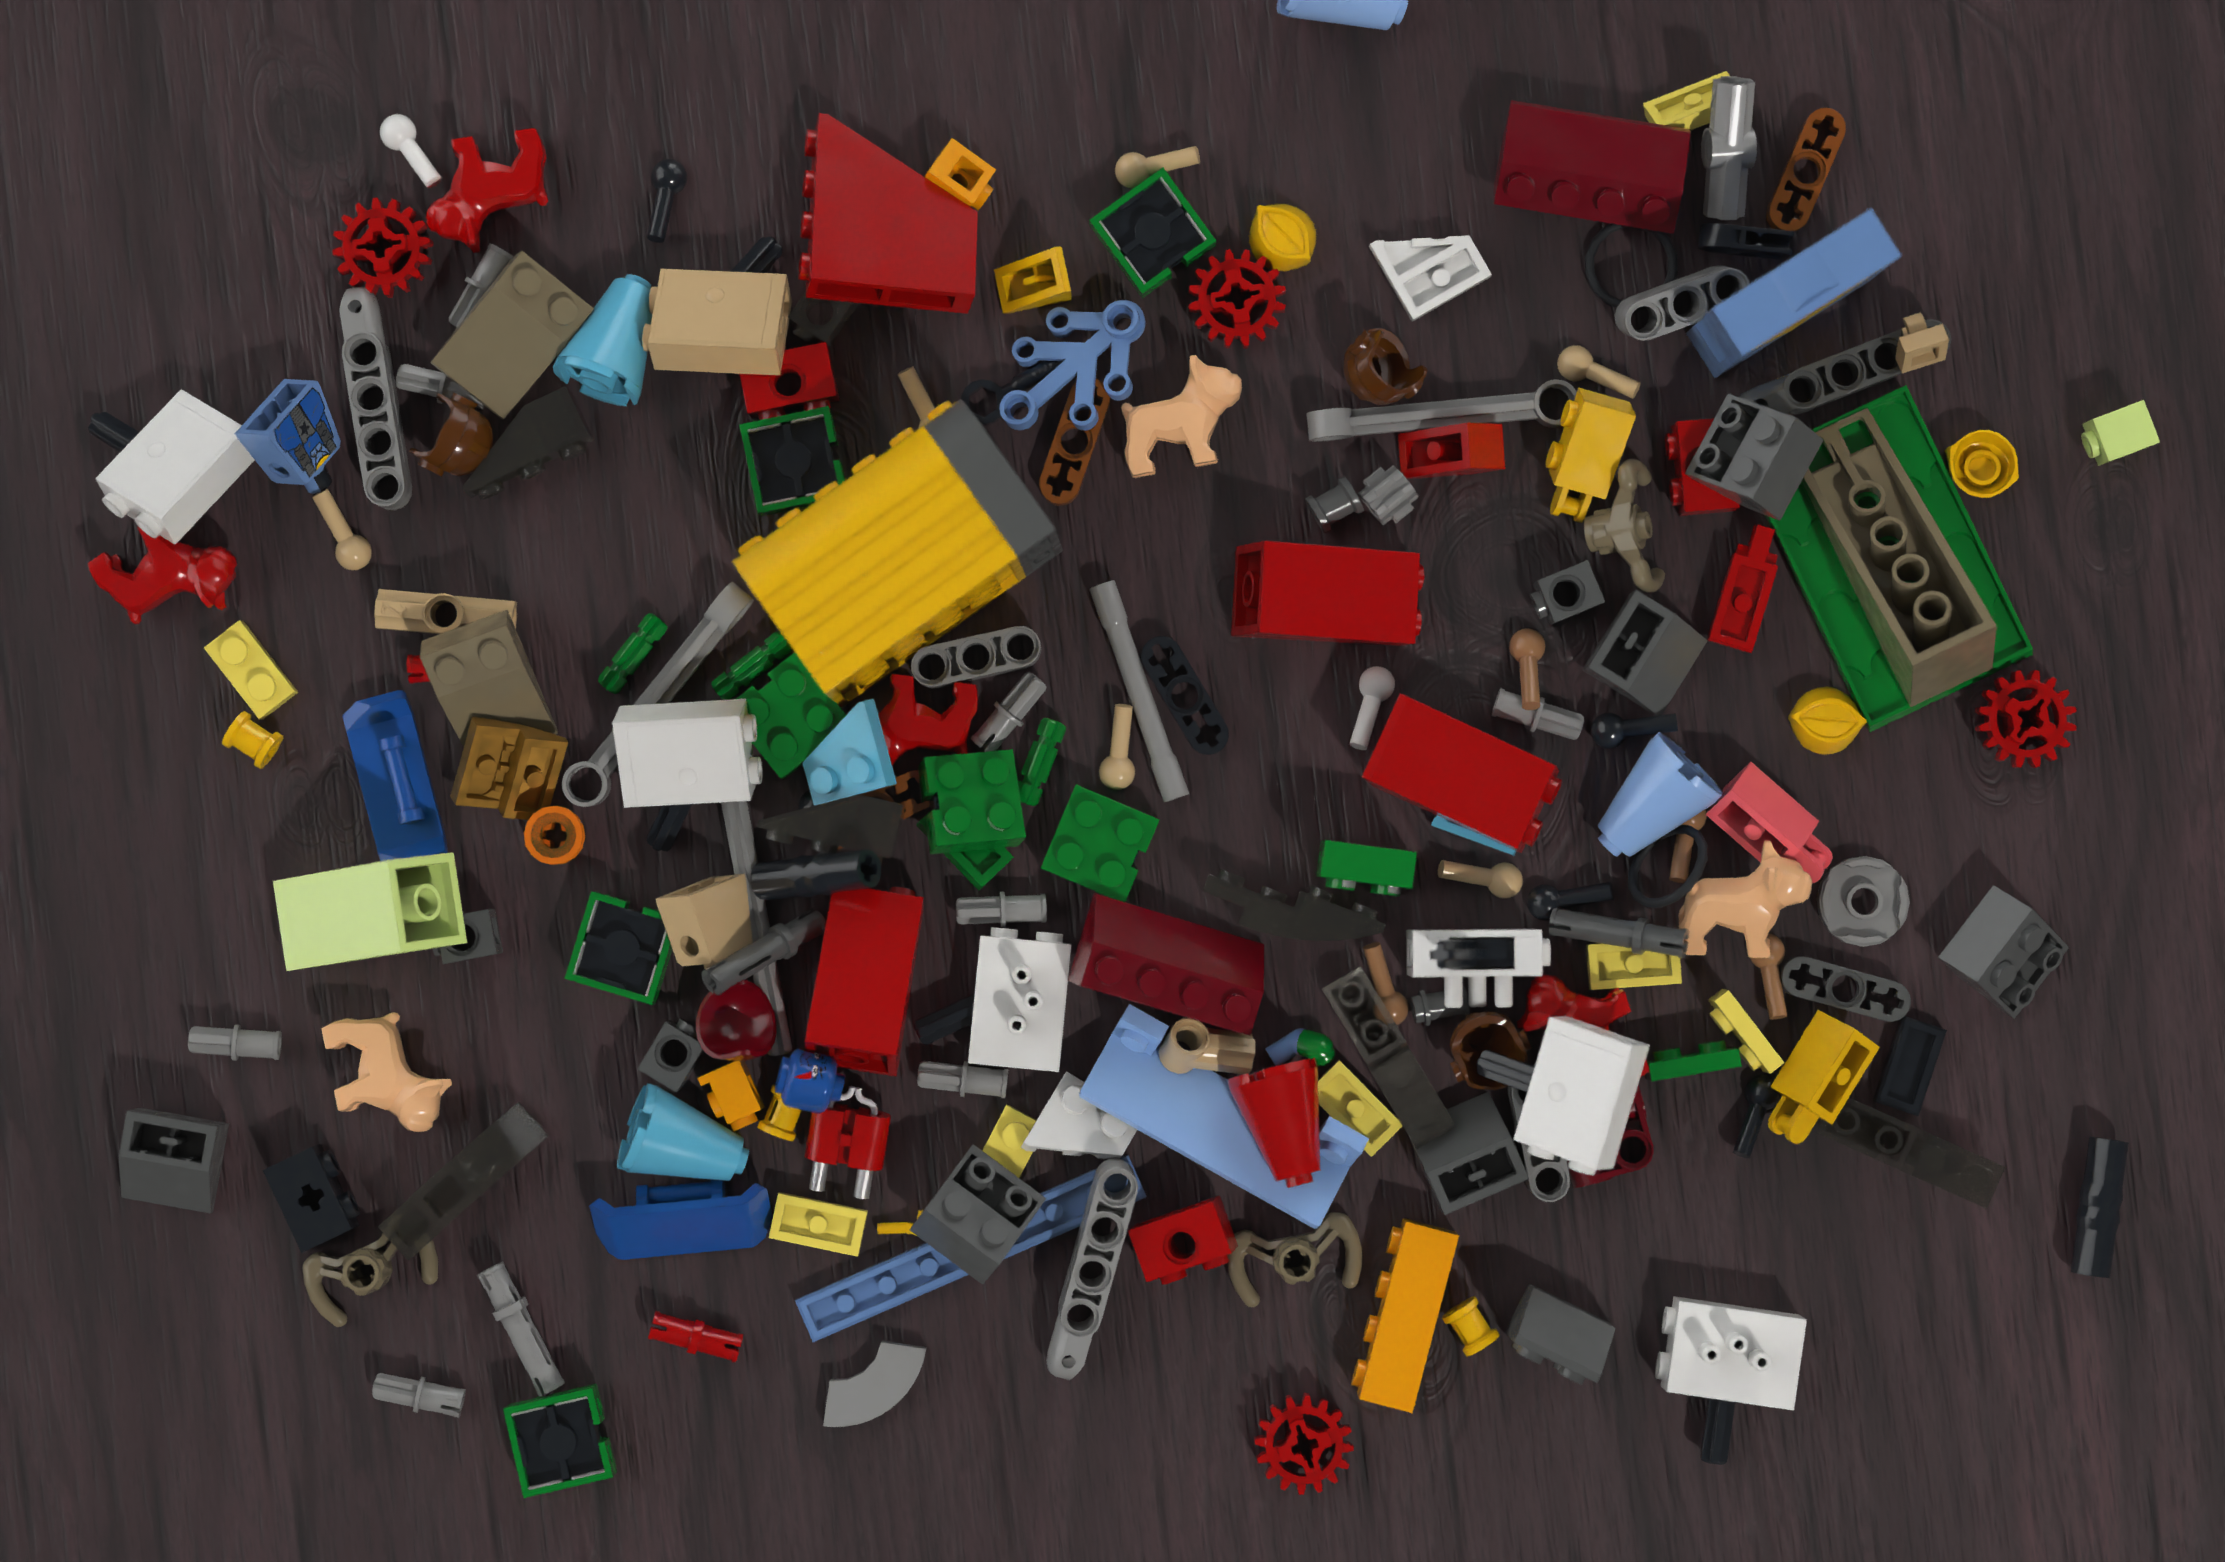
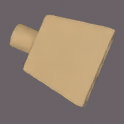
[656,874,753,969]

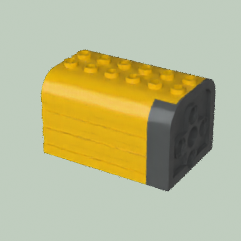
[733,399,1063,708]

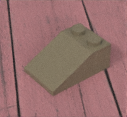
[430,251,594,420]
[420,609,558,747]

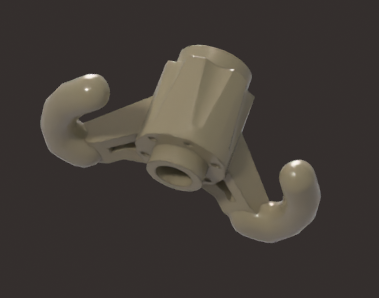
[1584,459,1665,593]
[1227,1212,1362,1307]
[302,1213,438,1327]

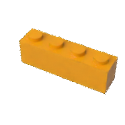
[1351,1218,1459,1413]

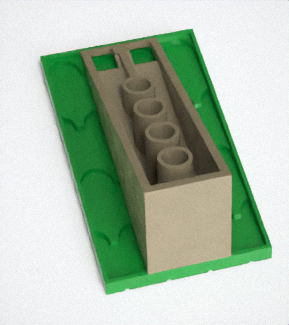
[1765,385,2033,733]

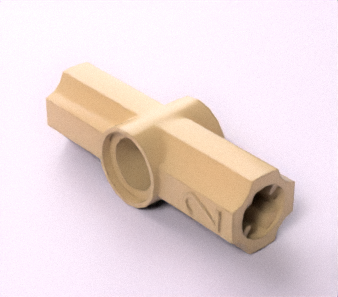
[374,589,517,634]

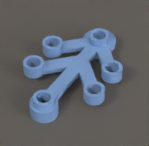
[999,300,1146,431]

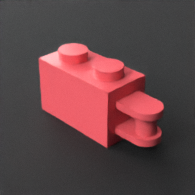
[1705,762,1833,883]

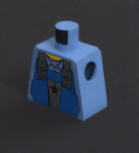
[235,379,341,494]

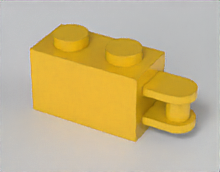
[1546,388,1636,523]
[1768,1010,1880,1144]

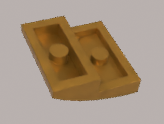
[450,717,568,820]

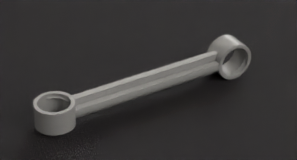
[1306,379,1577,442]
[562,582,754,807]

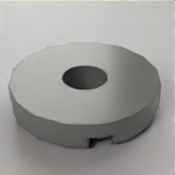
[1816,856,1910,947]

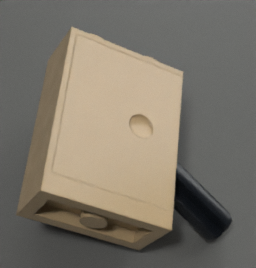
[642,236,792,375]

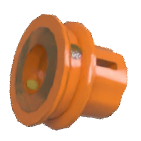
[524,806,585,865]

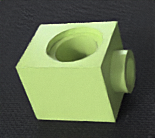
[2081,400,2160,466]

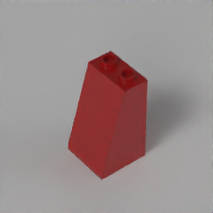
[1231,541,1424,646]
[1362,693,1562,853]
[805,887,924,1077]

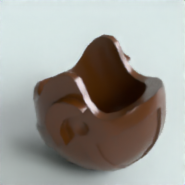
[1344,328,1428,405]
[409,392,493,476]
[1450,1011,1532,1090]

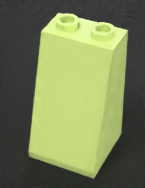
[273,852,467,971]

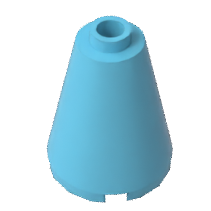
[553,274,653,406]
[617,1083,749,1181]

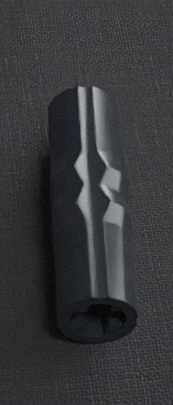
[751,849,881,900]
[2071,1136,2129,1278]

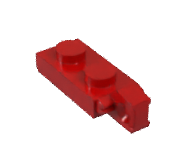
[1707,524,1778,653]

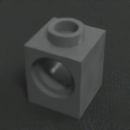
[1530,560,1605,625]
[432,908,503,964]
[637,1018,704,1093]

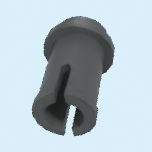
[1410,986,1470,1026]

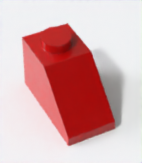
[1398,422,1505,479]

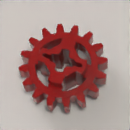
[332,197,434,298]
[1188,249,1286,349]
[1975,670,2077,768]
[1254,1393,1354,1495]

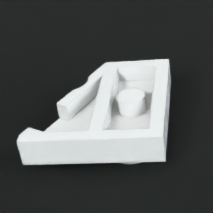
[1369,235,1492,322]
[1020,1071,1137,1159]

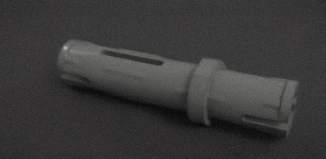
[702,908,826,995]
[1549,908,1689,958]

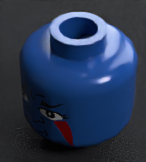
[775,1049,845,1114]

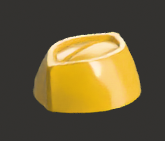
[1249,204,1316,271]
[1944,430,2019,498]
[1788,687,1867,755]

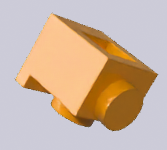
[924,138,996,211]
[697,1061,765,1132]

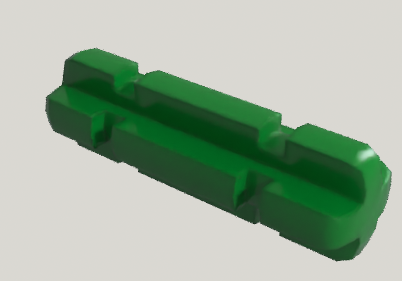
[598,613,668,694]
[711,631,792,700]
[1018,718,1066,806]

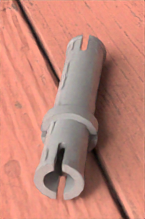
[477,1261,565,1397]

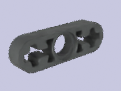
[1779,956,1911,1022]

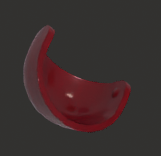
[696,980,776,1061]

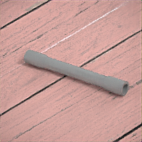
[1089,580,1189,803]

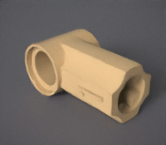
[1158,1018,1255,1075]

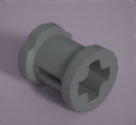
[1305,476,1364,534]

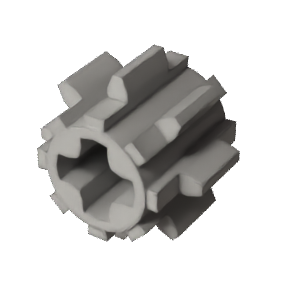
[1358,465,1419,525]

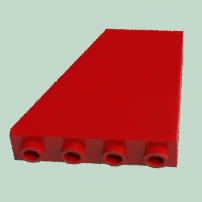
[798,113,978,314]

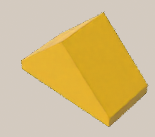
[994,246,1072,314]

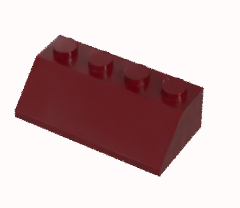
[1494,100,1691,234]
[1067,893,1264,1036]

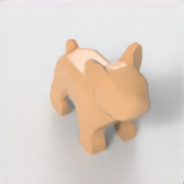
[1121,355,1242,478]
[1679,840,1812,958]
[321,1012,452,1132]

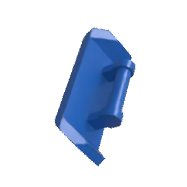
[342,690,448,862]
[589,1180,773,1260]

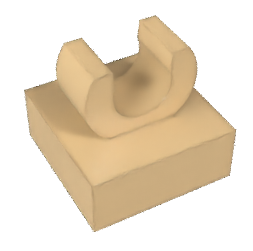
[1895,312,1949,373]

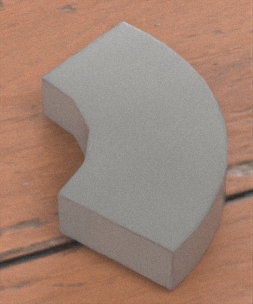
[823,1341,927,1427]

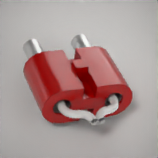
[805,1086,891,1199]

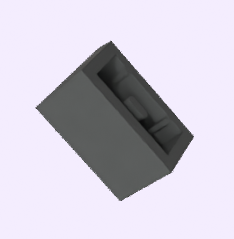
[1685,394,1823,520]
[1582,590,1708,716]
[1938,885,2069,1019]
[1405,1091,1529,1215]
[119,1107,229,1213]
[910,1144,1046,1285]
[1505,1283,1616,1385]

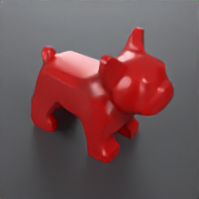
[426,128,548,253]
[87,527,237,624]
[878,674,978,766]
[1517,974,1650,1077]

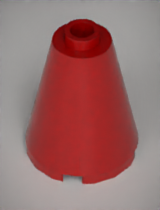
[1227,1058,1320,1188]

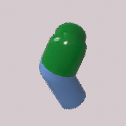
[1265,1028,1336,1066]

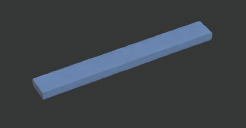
[795,1154,1147,1342]

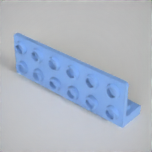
[1079,1004,1369,1229]

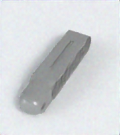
[339,286,412,510]
[1046,1158,1138,1380]

